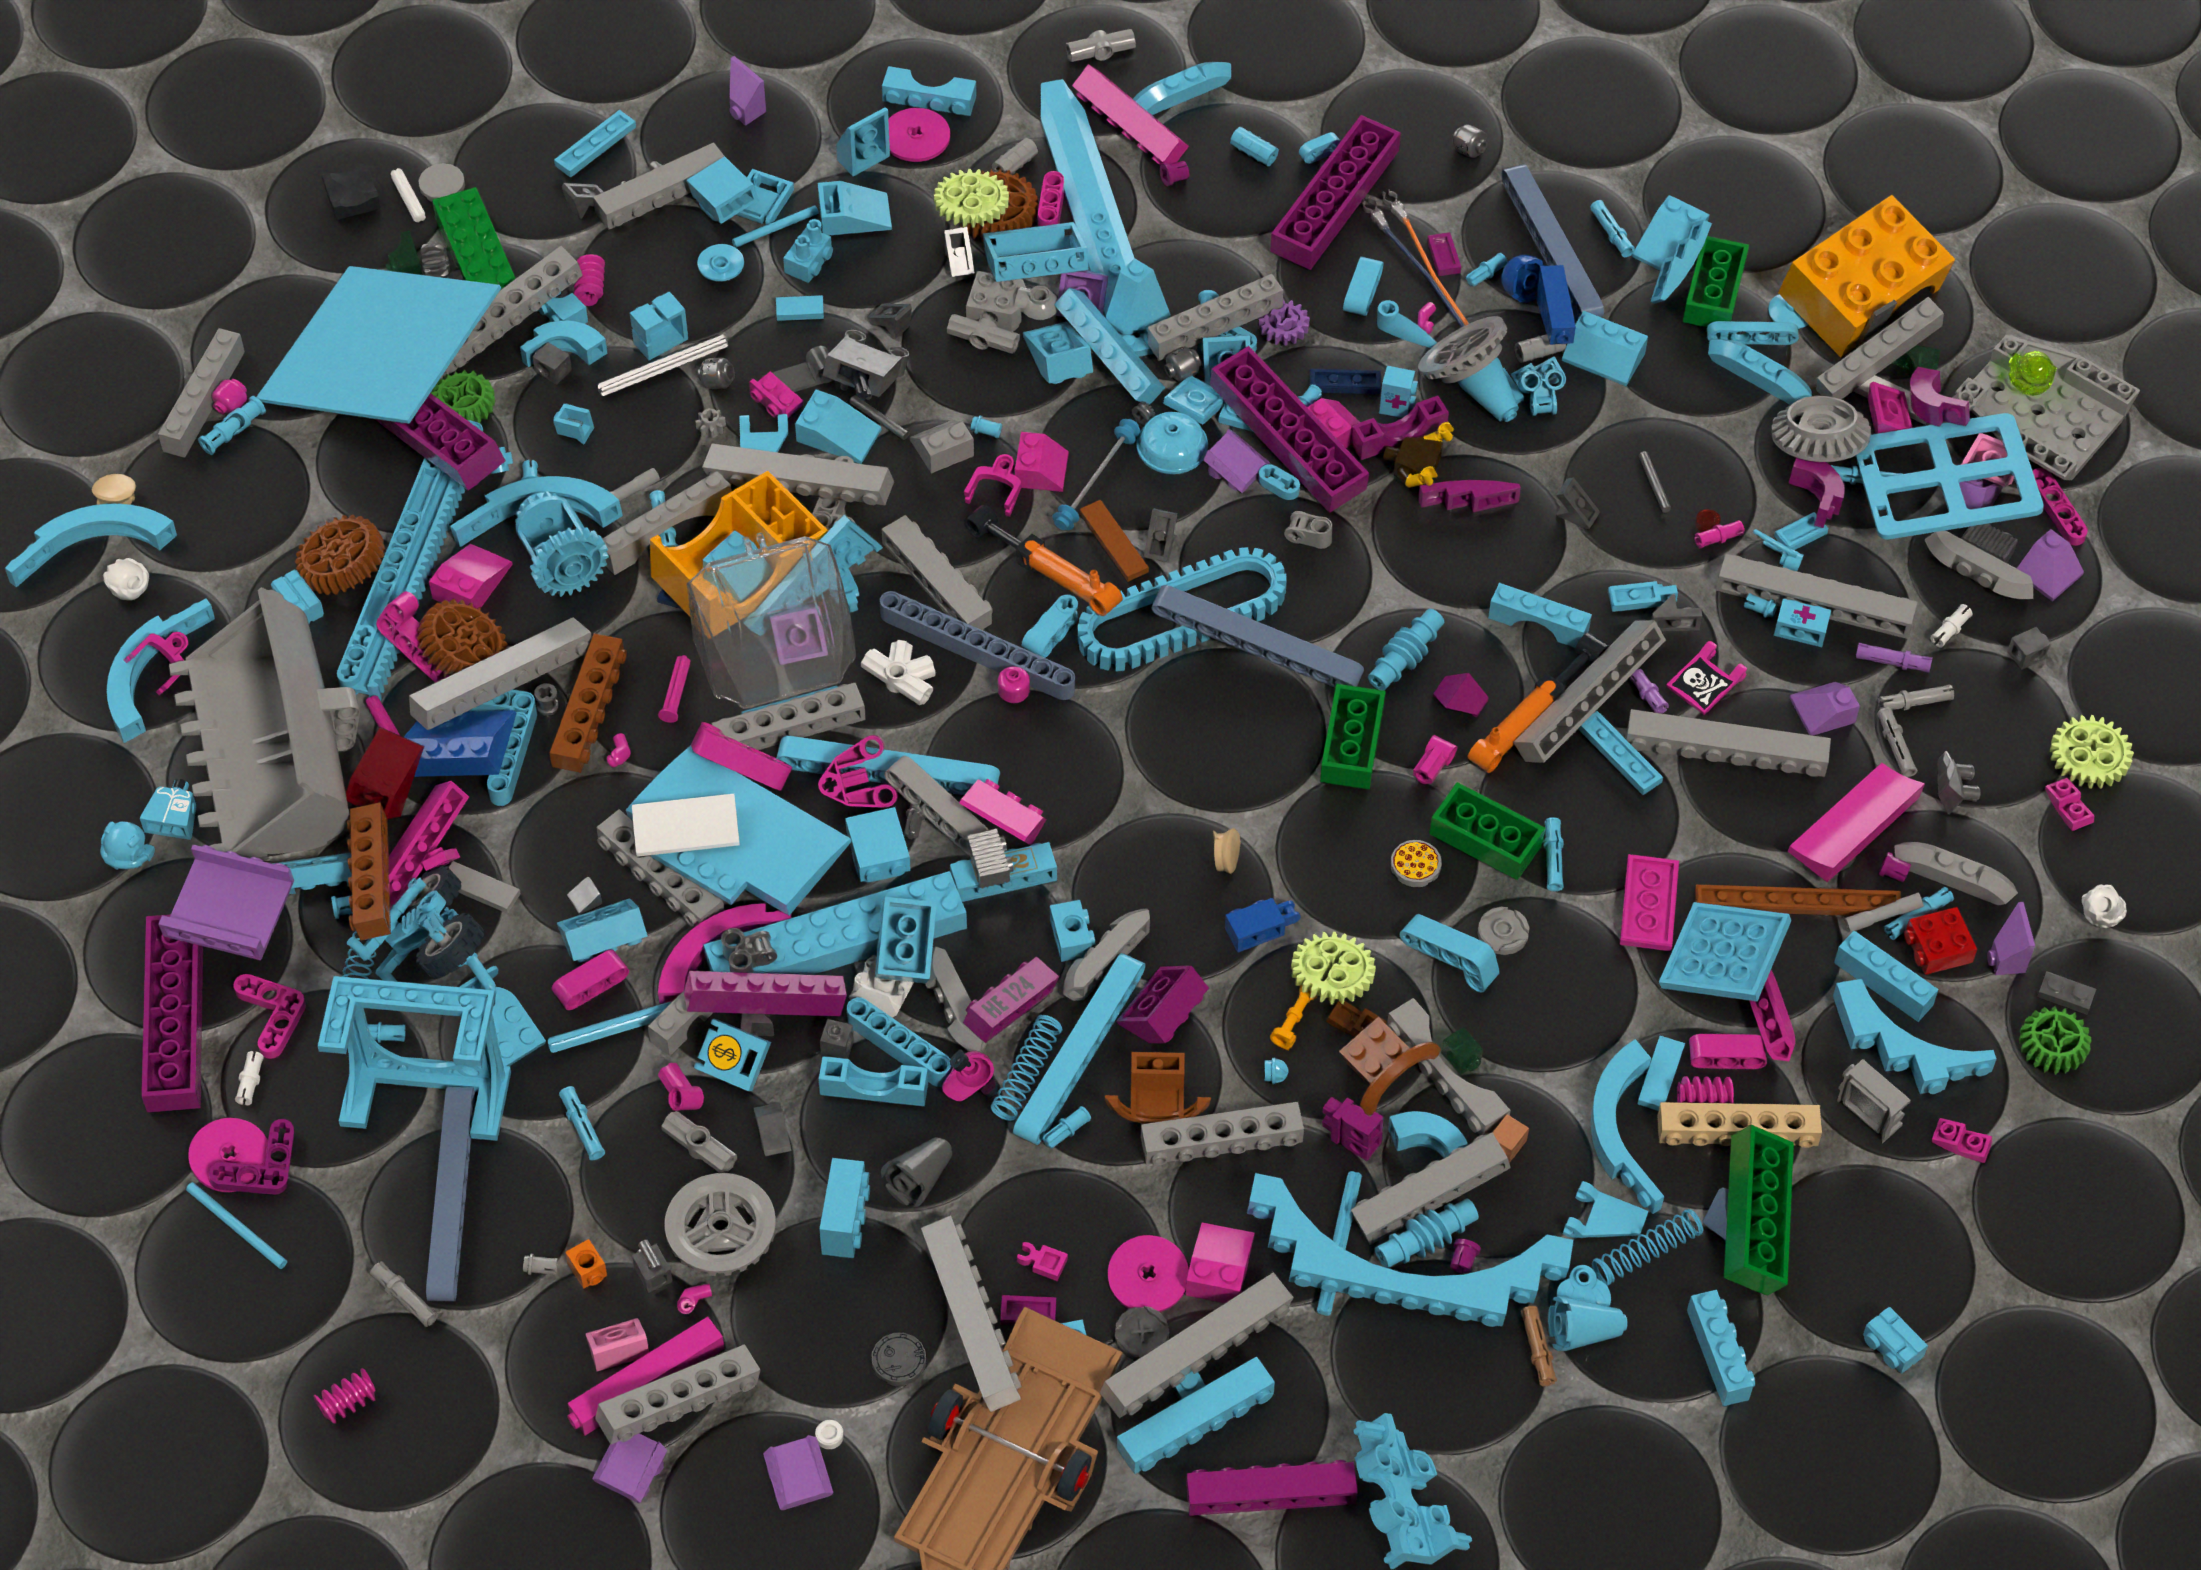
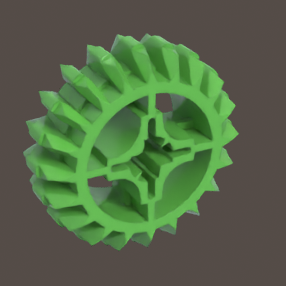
[431,369,495,423]
[2019,1006,2091,1075]

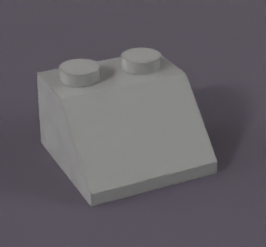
[910,420,974,473]

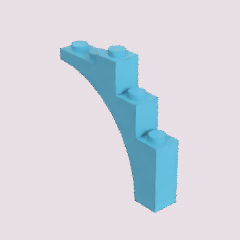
[1833,979,1996,1094]

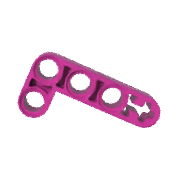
[376,591,450,683]
[691,722,792,790]

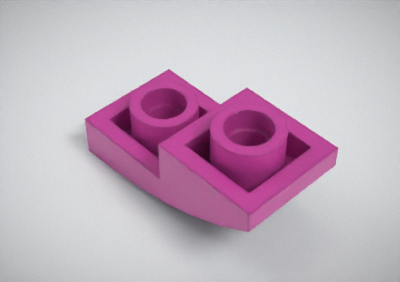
[2045,778,2094,831]
[1932,1118,1993,1163]

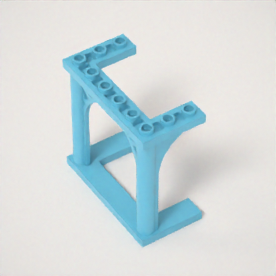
[318,976,511,1141]

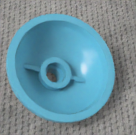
[1137,412,1208,474]

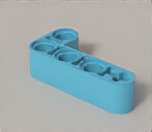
[1400,914,1499,993]

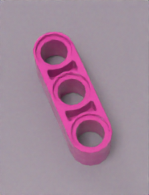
[1038,171,1064,226]
[551,950,629,1010]
[1689,1034,1767,1069]

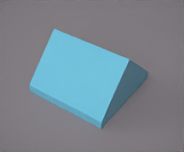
[1202,335,1251,385]

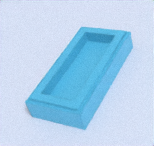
[776,295,824,321]
[1774,512,1829,550]

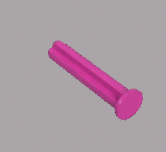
[658,655,691,723]
[366,695,400,735]

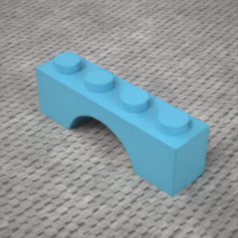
[882,66,976,116]
[1488,583,1592,648]
[819,1056,928,1106]

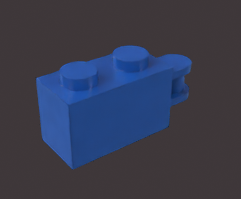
[1225,898,1301,953]

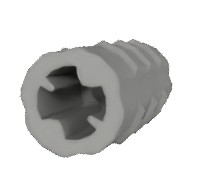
[992,138,1038,175]
[1514,334,1566,363]

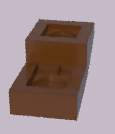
[1326,1000,1387,1037]

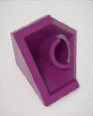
[1433,673,1489,718]

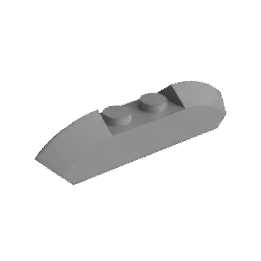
[1925,530,2033,599]
[1894,842,2018,905]
[1063,908,1150,1001]
[925,947,987,1053]

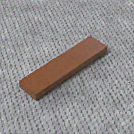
[1080,500,1149,582]

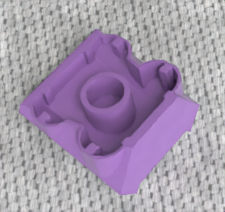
[1204,429,1270,493]
[592,1433,668,1503]
[763,1435,833,1510]

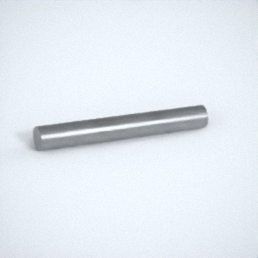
[850,395,909,440]
[1639,451,1671,513]

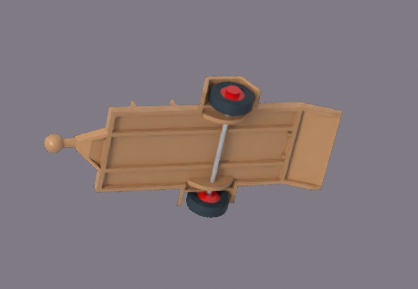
[894,1307,1123,1570]

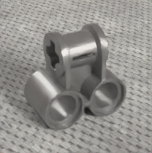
[721,928,778,973]

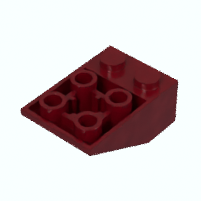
[346,727,424,819]

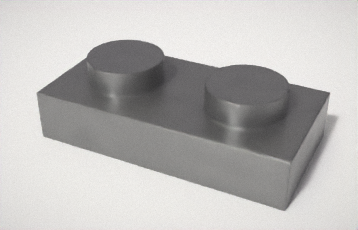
[2037,971,2096,1015]

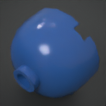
[1501,255,1545,303]

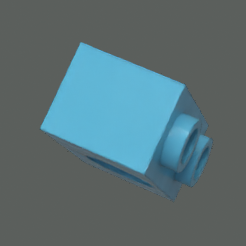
[1050,900,1095,962]

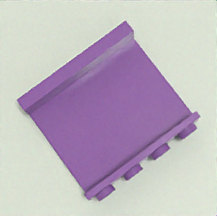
[158,845,294,960]

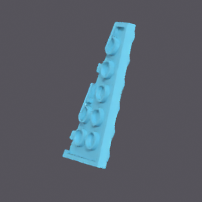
[743,515,883,637]

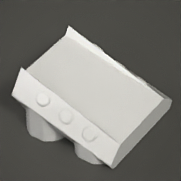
[849,955,914,1018]

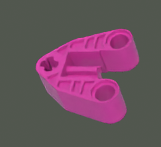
[818,735,898,807]

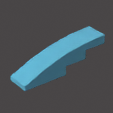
[1650,220,1712,304]

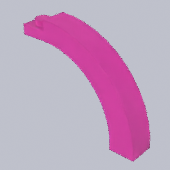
[658,903,792,1004]

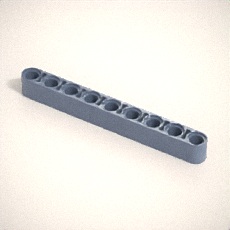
[1501,164,1604,320]
[1151,585,1364,688]
[880,591,1075,700]
[426,1087,475,1301]

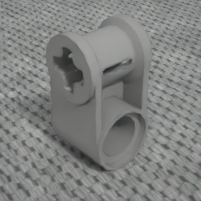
[1284,511,1332,549]

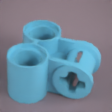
[1518,369,1566,416]

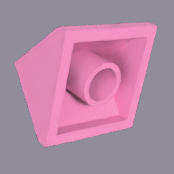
[1961,433,2014,487]
[585,1318,649,1372]

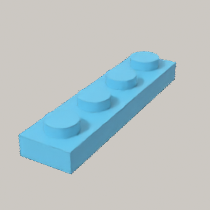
[554,110,636,177]
[1578,711,1663,795]

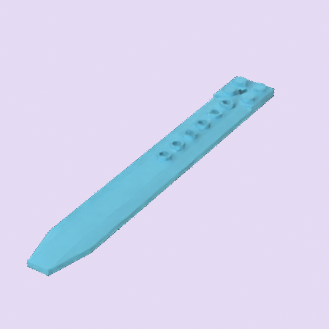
[1041,79,1154,357]

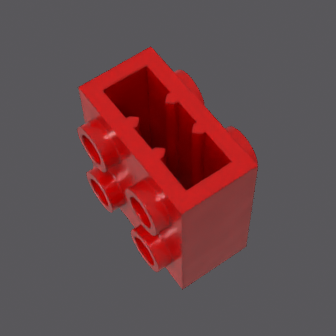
[1904,907,1977,975]

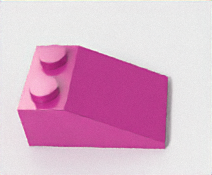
[429,544,513,609]
[1186,1223,1255,1303]

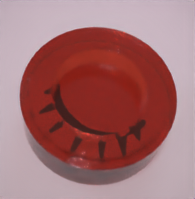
[1696,509,1721,532]

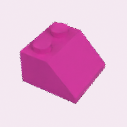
[1307,398,1360,448]
[1015,432,1069,492]

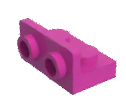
[749,371,803,418]

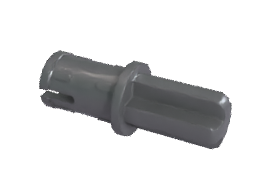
[904,804,926,839]

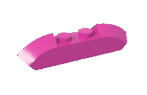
[1749,970,1795,1061]

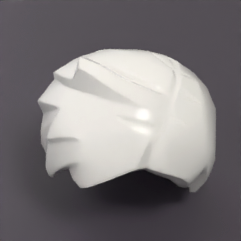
[103,558,149,601]
[2082,885,2127,928]

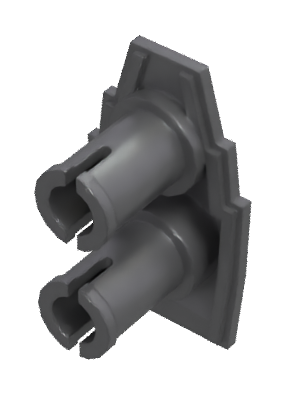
[1937,751,1981,814]

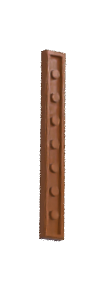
[1695,884,1902,917]

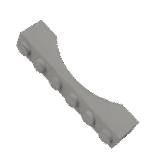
[602,471,732,575]
[1387,998,1510,1135]

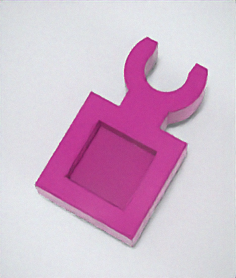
[422,847,461,871]
[1017,1242,1068,1281]

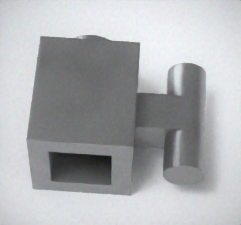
[632,1240,673,1293]

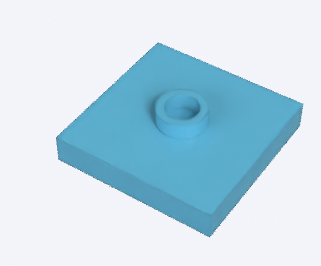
[1163,376,1225,425]

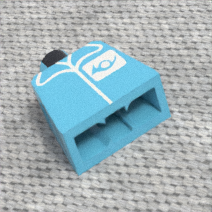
[140,779,196,840]

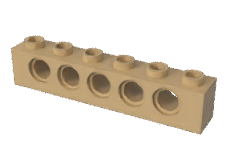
[1657,1102,1822,1148]

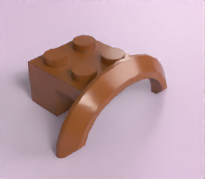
[1339,1017,1441,1116]
[1105,1052,1211,1124]

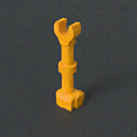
[1270,985,1318,1051]

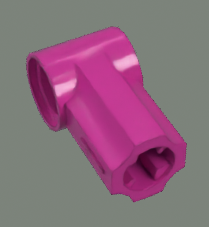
[1413,735,1457,785]
[658,1063,704,1111]

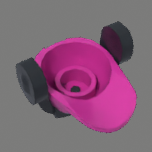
[942,1049,1000,1101]

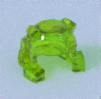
[2008,351,2057,396]

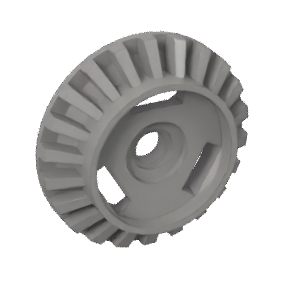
[1418,316,1507,383]
[1771,396,1871,462]
[665,1173,776,1276]

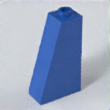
[1536,265,1576,345]

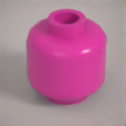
[211,379,247,414]
[998,666,1030,703]

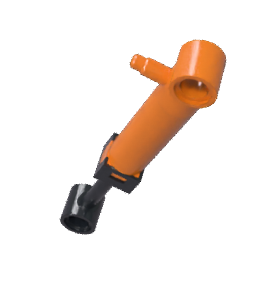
[964,505,1123,616]
[1468,632,1609,773]

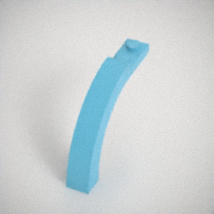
[450,476,623,547]
[5,504,177,587]
[107,599,215,743]
[1591,1039,1664,1214]

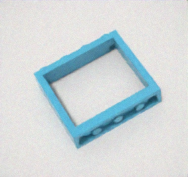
[983,222,1089,282]

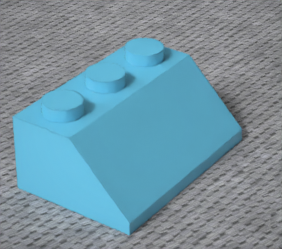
[1562,311,1648,386]
[557,898,647,962]

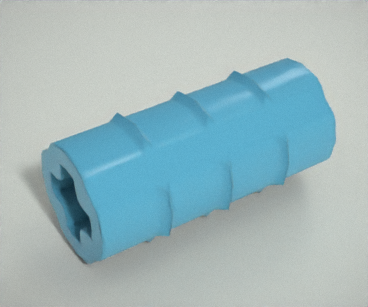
[1230,127,1279,166]

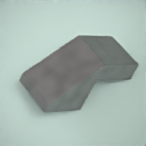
[754,1103,791,1156]

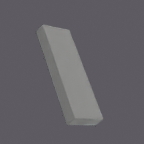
[449,861,521,913]

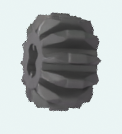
[421,241,450,278]

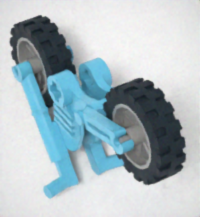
[347,865,484,982]

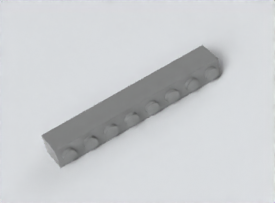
[702,444,894,505]
[1716,554,1917,639]
[409,617,591,730]
[1514,620,1666,762]
[1626,709,1831,777]
[921,1216,1022,1412]
[1099,1272,1294,1418]

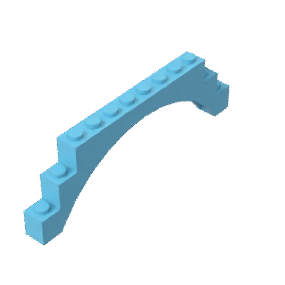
[1247,1173,1573,1327]

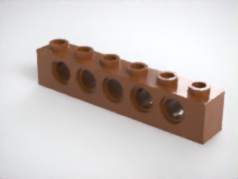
[550,633,627,773]
[347,803,391,940]

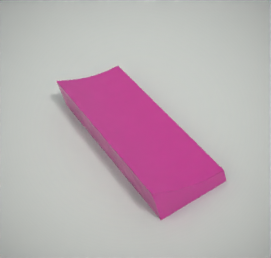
[1788,763,1925,882]

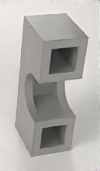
[648,991,714,1056]

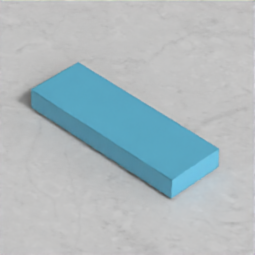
[1637,1036,1685,1111]

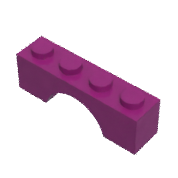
[1351,396,1449,460]

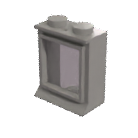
[1837,1059,1911,1143]

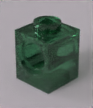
[1441,1027,1483,1075]

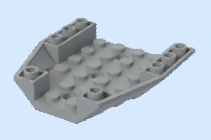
[1955,335,2140,480]

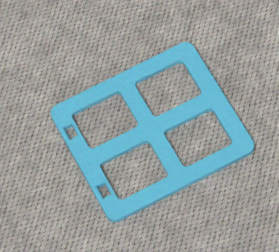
[1855,413,2043,540]

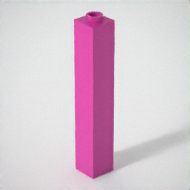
[567,1317,724,1435]

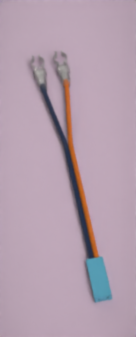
[1362,191,1524,404]

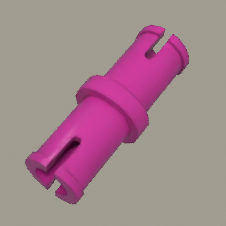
[1694,520,1744,548]

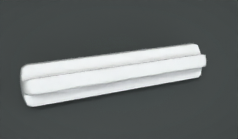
[391,168,426,222]

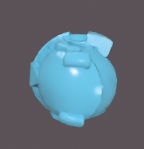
[100,821,155,870]

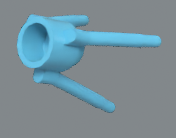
[1753,529,1804,571]

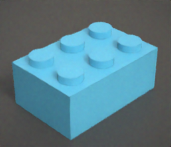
[875,896,937,983]
[820,1158,870,1258]

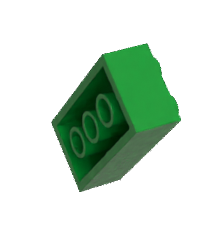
[1683,236,1749,327]
[1320,684,1386,789]
[1429,782,1545,880]

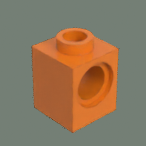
[565,1239,607,1289]

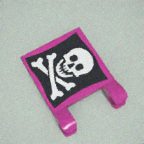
[1666,641,1747,715]

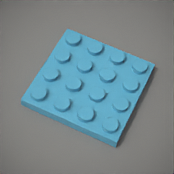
[1659,902,1792,1001]

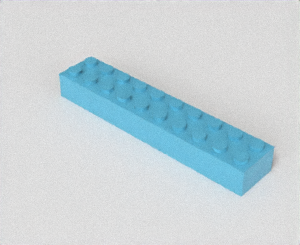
[704,871,967,975]

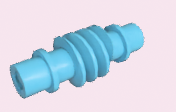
[1368,609,1445,691]
[1375,1198,1479,1268]

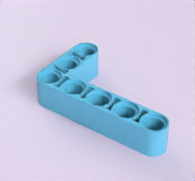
[469,689,537,806]

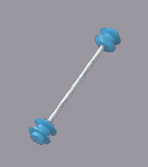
[1052,419,1141,530]

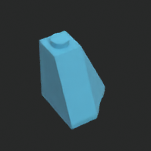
[1106,258,1171,334]

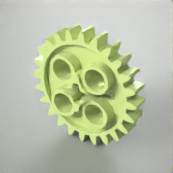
[934,169,1009,228]
[2050,715,2134,789]
[1291,932,1376,1004]

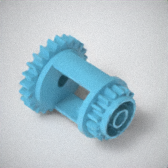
[515,492,609,597]

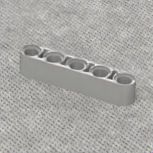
[885,756,989,856]

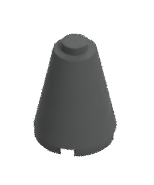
[881,1137,952,1207]

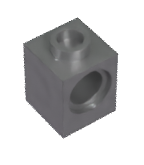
[533,342,572,385]
[2008,627,2051,670]
[820,1019,854,1059]

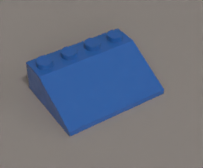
[404,710,517,777]

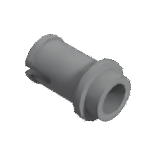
[523,1253,558,1276]

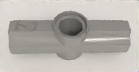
[1066,29,1136,62]
[947,314,1020,353]
[661,1111,737,1173]

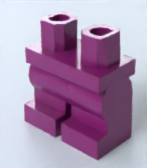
[1322,1097,1383,1161]

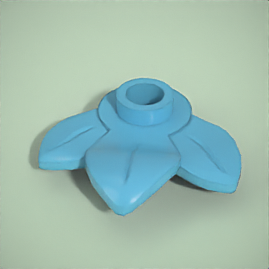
[1557,1265,1611,1306]

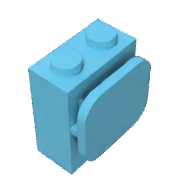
[687,156,759,224]
[845,807,910,882]

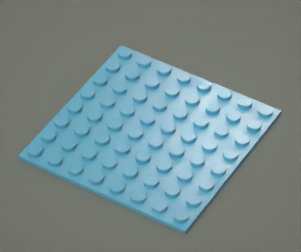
[256,266,501,424]

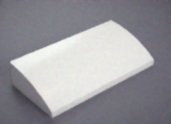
[632,794,740,857]

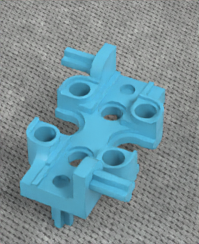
[1354,1413,1472,1569]

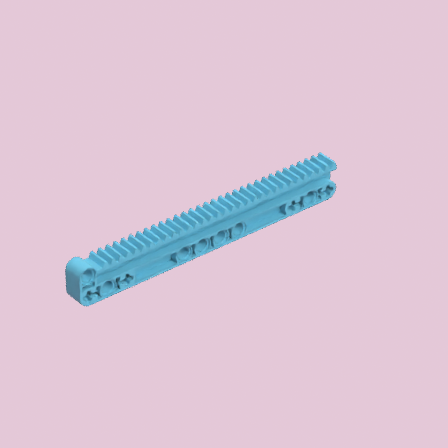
[337,420,483,701]

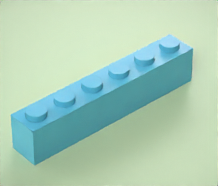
[1054,287,1165,405]
[1117,1357,1275,1474]

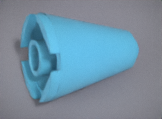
[1458,357,1519,422]
[1548,1296,1627,1351]

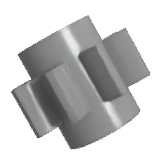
[696,408,726,438]

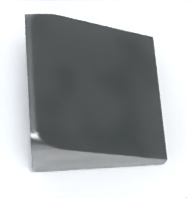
[567,877,602,915]

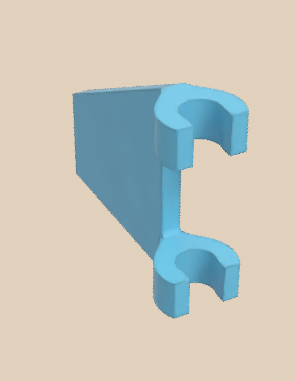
[740,414,788,453]
[1562,1181,1648,1238]

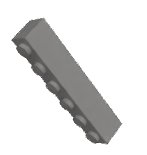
[593,142,724,230]
[1816,297,1944,399]
[158,328,245,458]
[882,515,993,630]
[1351,1132,1511,1245]

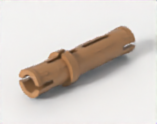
[1521,1306,1557,1386]

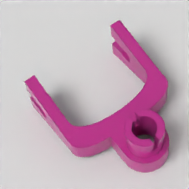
[964,454,1021,517]
[124,632,188,695]

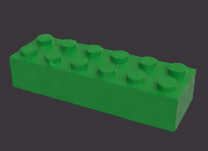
[432,187,516,290]
[1724,1124,1794,1296]

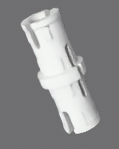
[1930,604,1973,648]
[235,1051,264,1105]

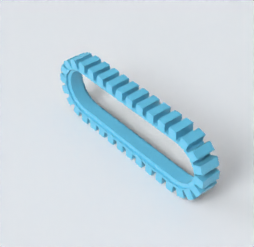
[1078,547,1286,671]

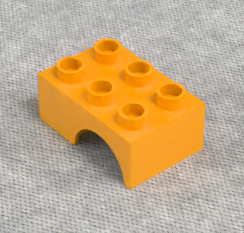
[1778,195,1955,358]
[650,471,828,638]

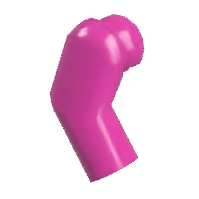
[1417,302,1436,334]
[607,734,631,768]
[677,1283,712,1314]

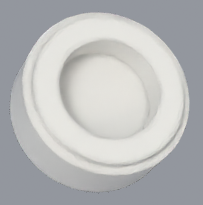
[815,1420,844,1449]

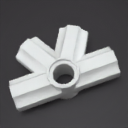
[861,640,935,705]

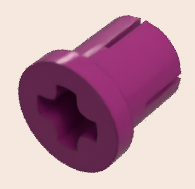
[1160,161,1189,186]
[1878,852,1911,882]
[1450,1239,1481,1274]

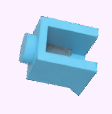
[553,403,594,444]

